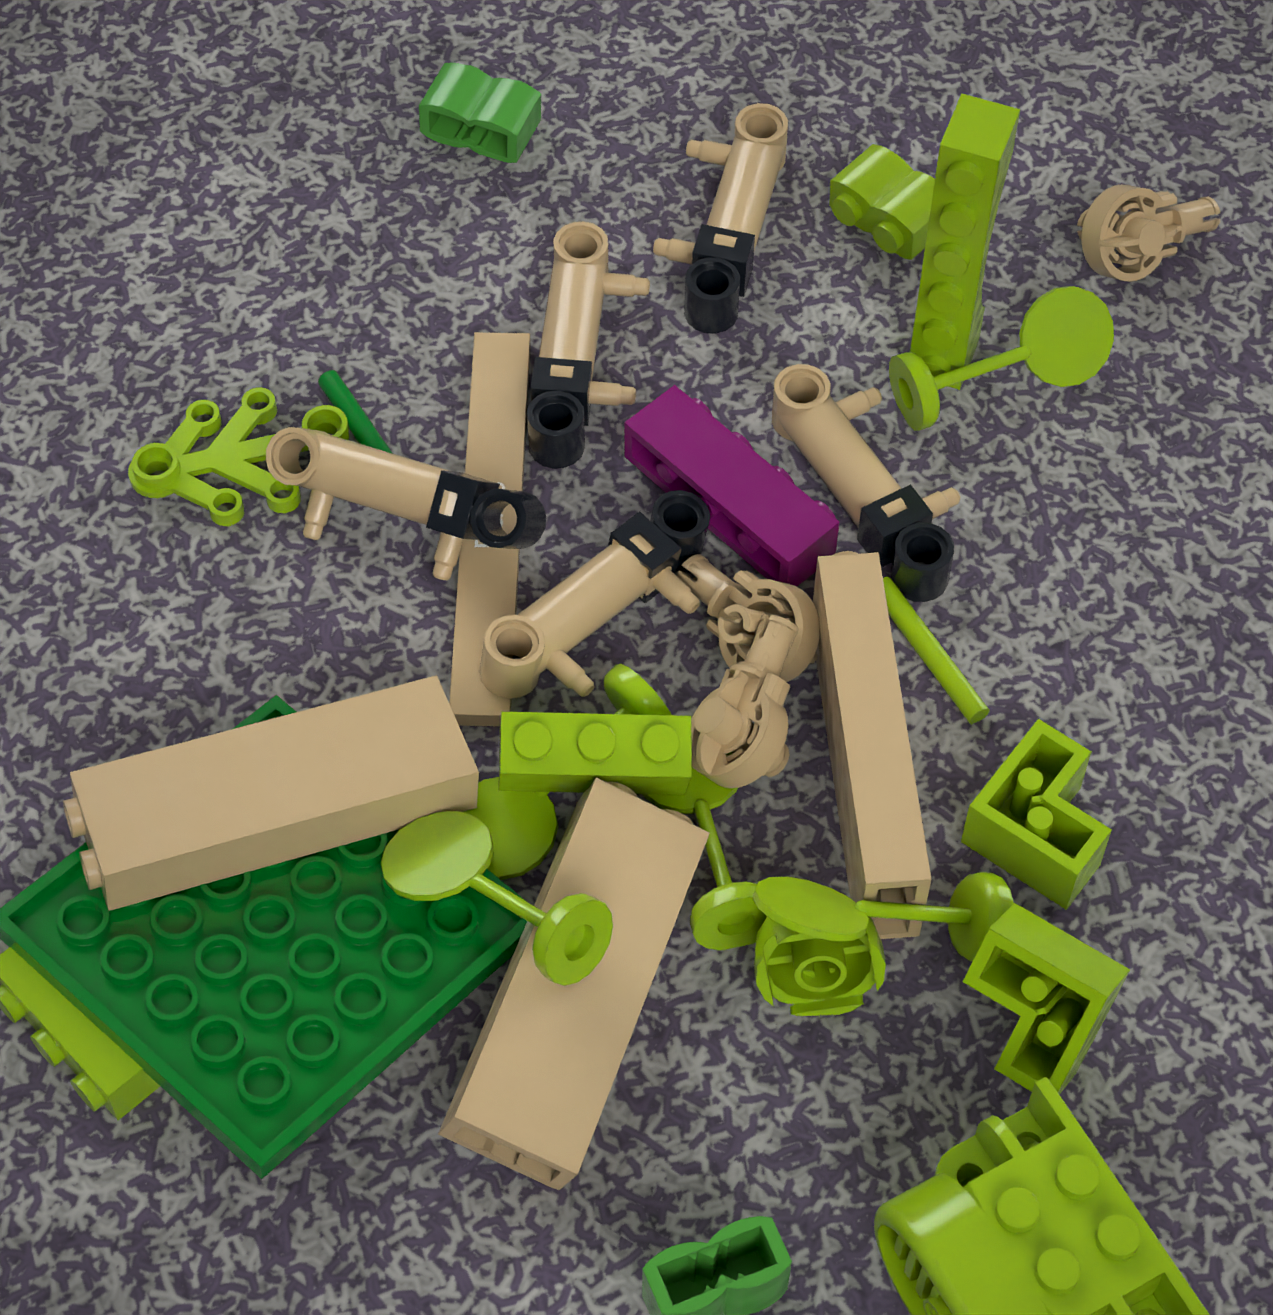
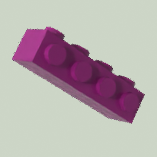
[624,385,840,587]

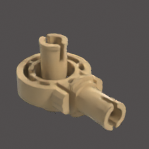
[1077,184,1220,282]
[677,554,820,682]
[691,614,799,788]

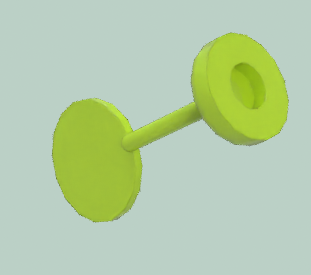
[889,286,1114,431]
[463,663,672,880]
[642,752,767,951]
[381,811,613,986]
[753,872,1014,961]

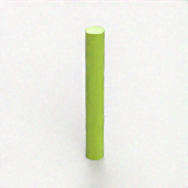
[883,577,990,725]

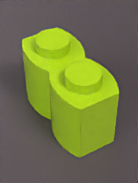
[829,144,935,260]

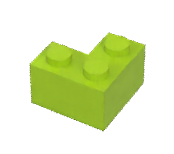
[961,719,1112,910]
[963,903,1130,1095]

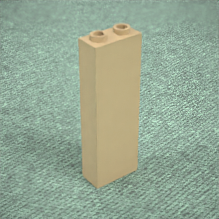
[813,551,931,939]
[63,675,479,911]
[438,778,710,1190]

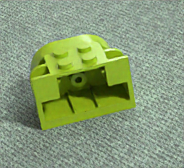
[874,1076,1210,1315]

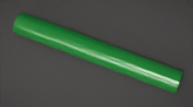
[318,370,393,454]

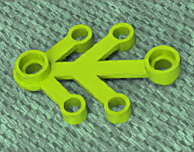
[128,387,349,526]

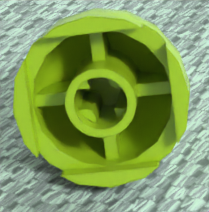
[754,916,886,1016]

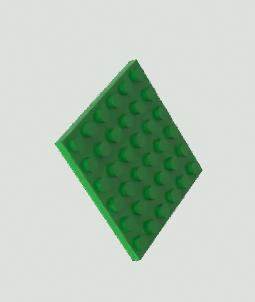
[0,695,527,1179]

